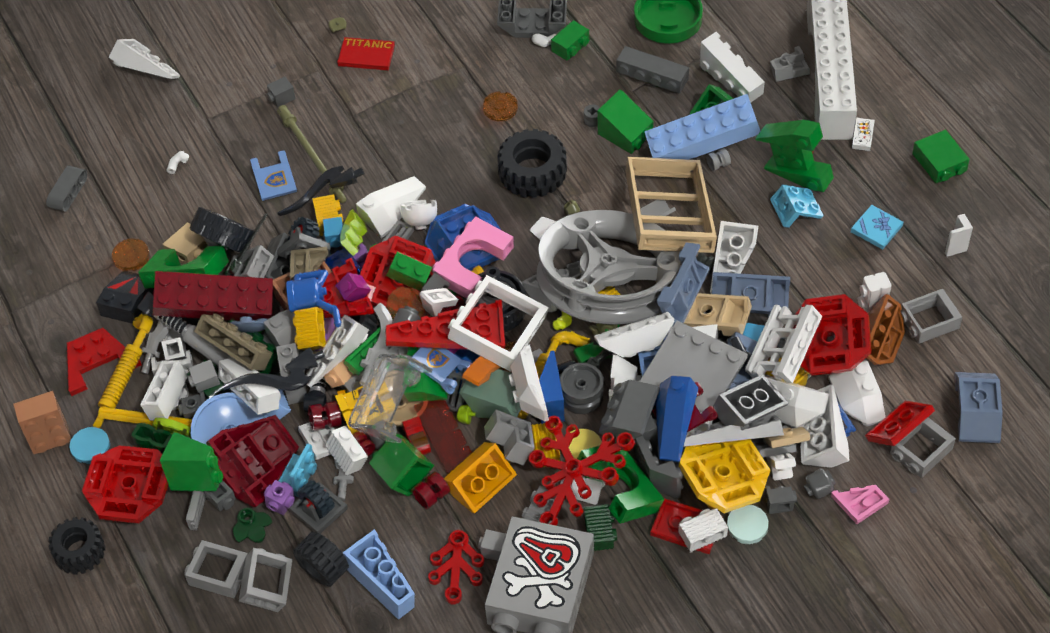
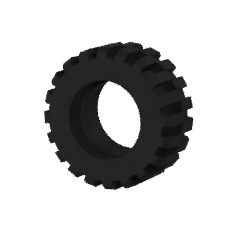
[497,129,567,198]

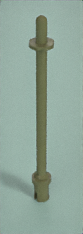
[277,105,347,203]

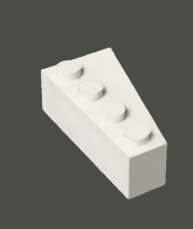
[700,32,765,103]

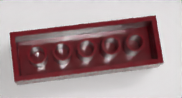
[153,271,273,321]

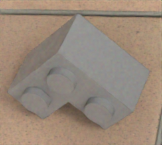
[484,410,535,465]

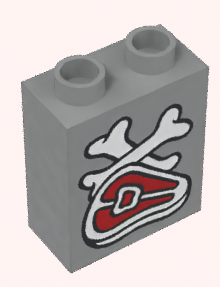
[485,516,594,633]

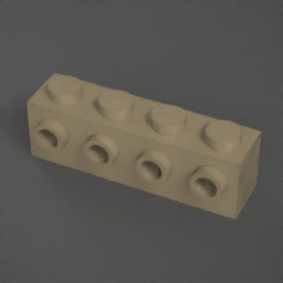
[194,314,273,370]

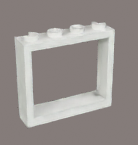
[448,275,549,372]

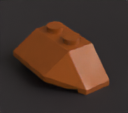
[866,294,905,365]

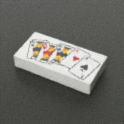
[852,118,875,151]

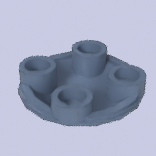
[230,317,268,333]

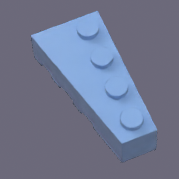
[343,529,415,620]

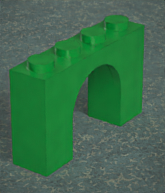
[138,246,229,289]
[577,446,664,524]

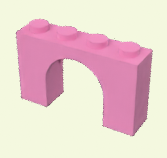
[432,217,514,298]

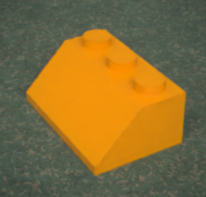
[444,442,517,514]

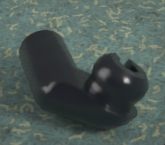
[730,336,752,364]

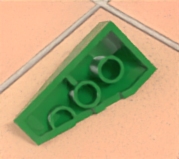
[403,347,448,402]

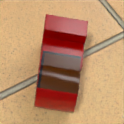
[402,416,431,455]

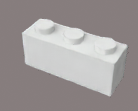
[140,360,188,421]

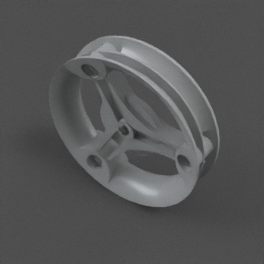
[537,210,680,324]

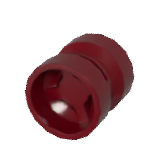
[353,431,375,456]

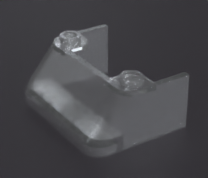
[348,354,433,443]

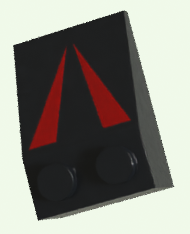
[96,270,154,324]

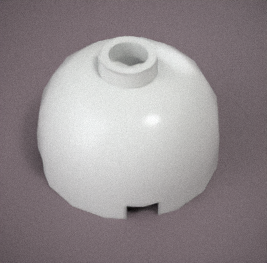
[400,200,437,229]

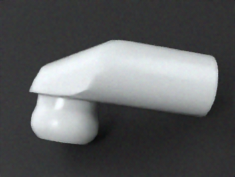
[532,34,556,47]
[166,151,189,174]

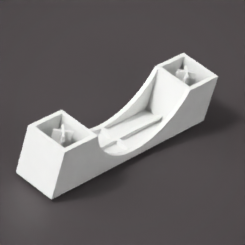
[807,0,857,140]

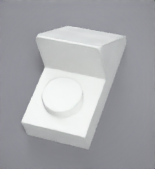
[420,288,459,317]
[766,453,796,480]

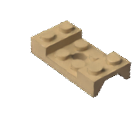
[684,293,752,336]

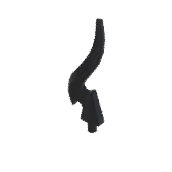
[278,166,365,216]
[223,348,325,391]

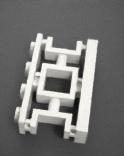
[745,305,822,383]

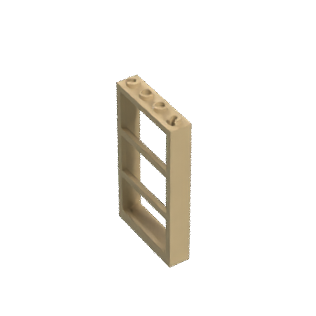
[626,157,717,253]

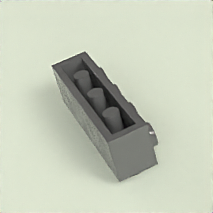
[616,46,689,93]

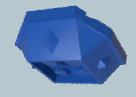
[425,204,501,271]

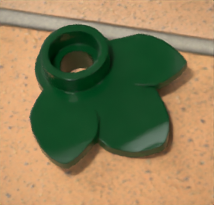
[233,508,273,543]

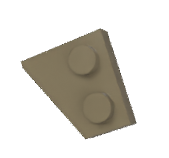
[290,247,328,281]

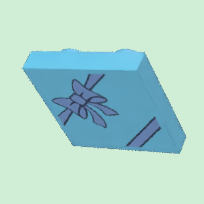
[851,205,903,250]

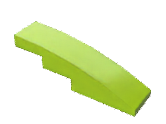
[340,209,367,256]

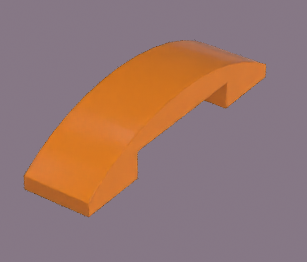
[462,348,511,386]

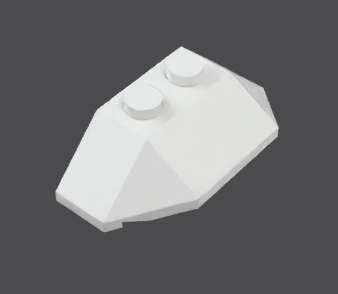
[594,312,675,357]
[509,345,549,421]
[828,359,886,426]
[764,374,829,427]

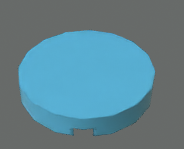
[69,427,111,464]

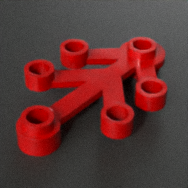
[428,530,484,605]

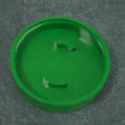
[634,0,703,43]

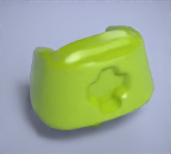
[457,404,476,425]

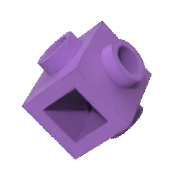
[264,480,295,516]

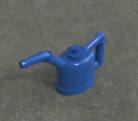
[286,269,342,328]

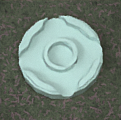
[727,505,769,544]

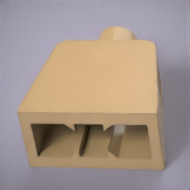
[163,222,207,264]

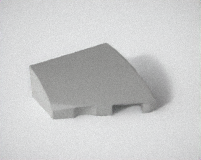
[770,46,810,82]

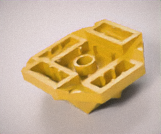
[678,439,770,513]

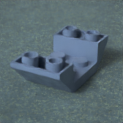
[954,372,1002,443]

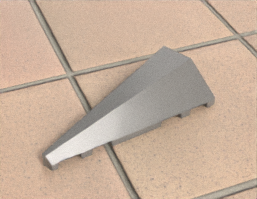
[684,412,784,446]

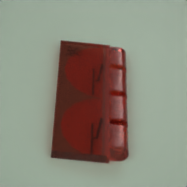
[413,400,472,475]

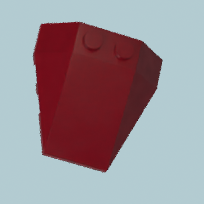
[206,415,299,507]

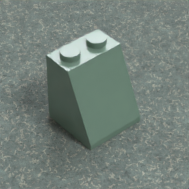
[459,369,521,418]

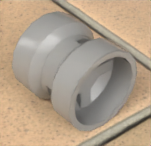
[706,148,731,171]

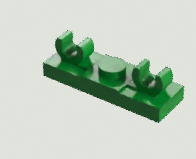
[344,326,381,376]

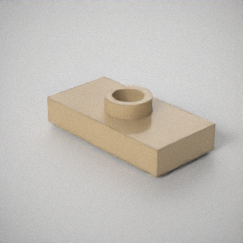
[765,427,810,448]

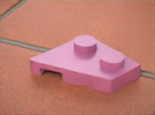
[831,485,889,524]

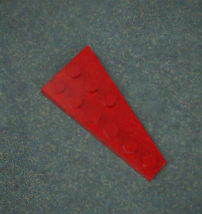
[385,299,505,349]

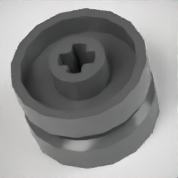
[560,363,603,414]

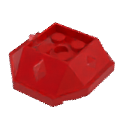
[360,235,436,314]
[793,294,872,376]
[82,445,168,523]

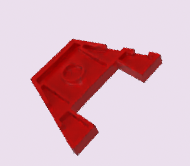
[317,258,374,318]
[67,328,142,396]

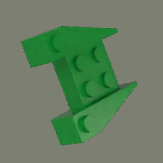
[755,120,834,192]

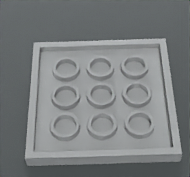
[639,321,748,413]

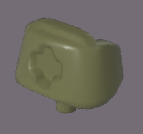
[328,17,347,33]
[564,200,580,215]

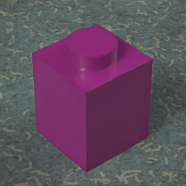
[336,273,371,301]

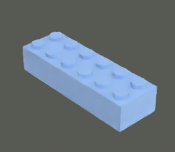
[645,94,760,160]

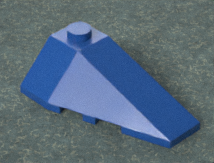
[655,376,698,462]

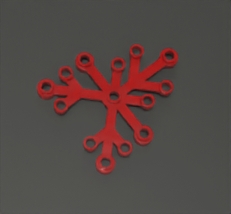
[529,416,635,526]

